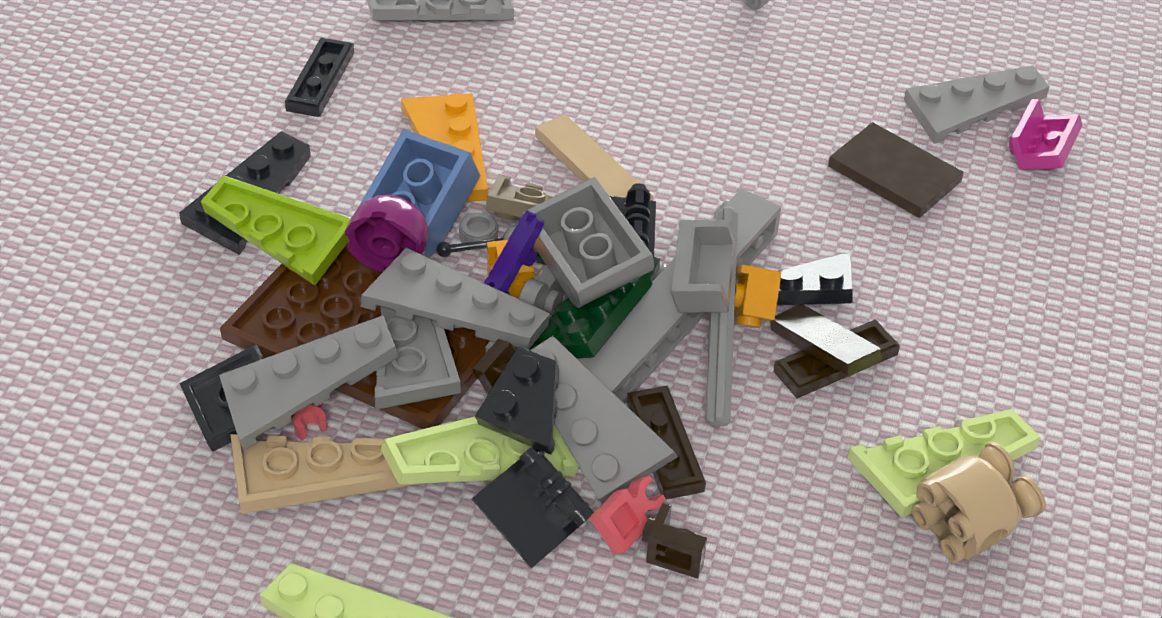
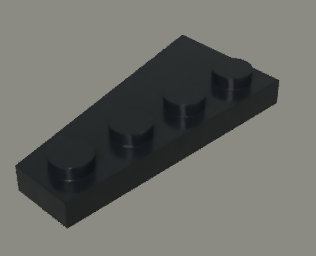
[179,131,311,255]

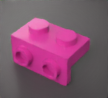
[1009,99,1082,170]

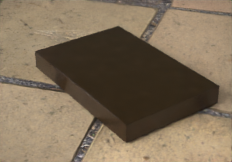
[828,122,964,218]

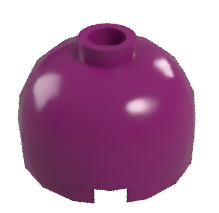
[345,195,429,272]

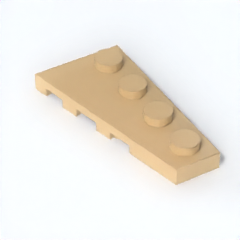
[230,434,418,514]

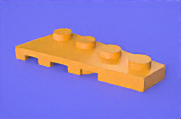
[401,93,488,202]

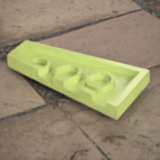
[847,409,1041,518]
[381,416,579,484]
[260,563,453,618]

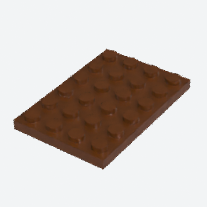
[220,243,490,429]

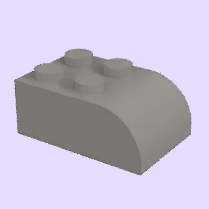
[523,177,654,308]

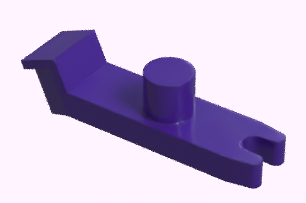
[483,210,545,296]

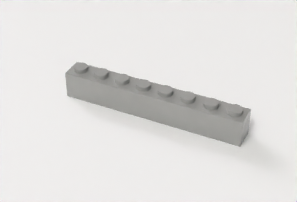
[578,188,781,404]

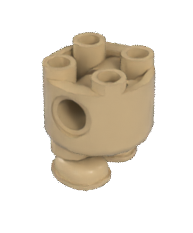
[912,442,1046,564]

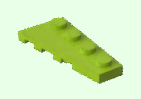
[201,175,350,285]

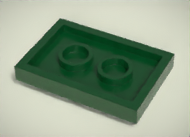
[529,273,653,359]

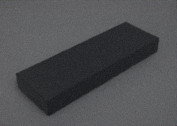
[285,37,354,117]

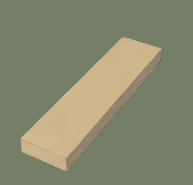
[535,114,652,200]

